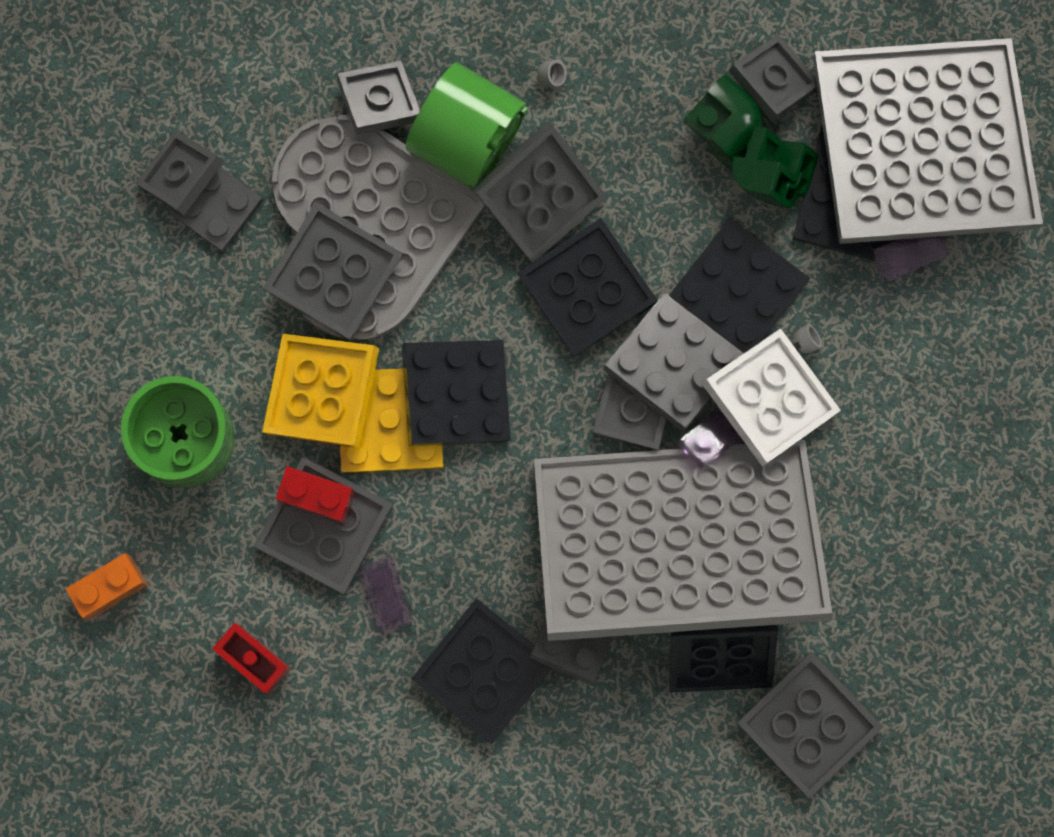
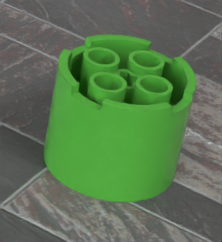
[405,62,528,189]
[121,376,235,488]

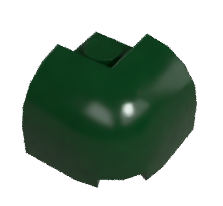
[683,74,763,172]
[732,126,819,208]

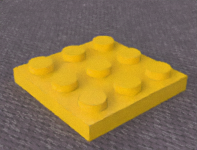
[262,334,379,448]
[340,368,444,474]

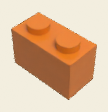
[65,553,148,620]

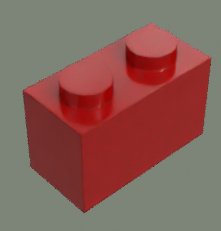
[275,466,355,525]
[212,622,291,695]

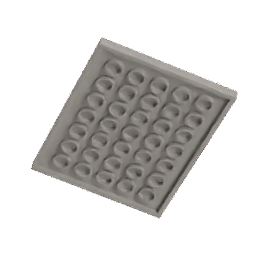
[534,440,832,641]

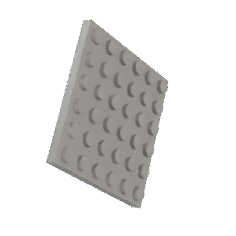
[813,38,1043,244]

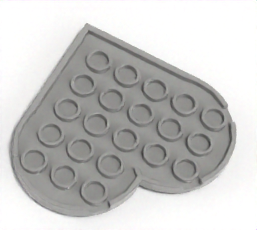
[272,115,485,341]

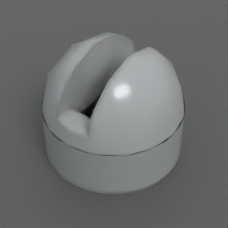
[537,60,567,87]
[793,324,822,353]

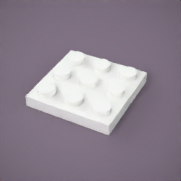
[702,329,841,467]

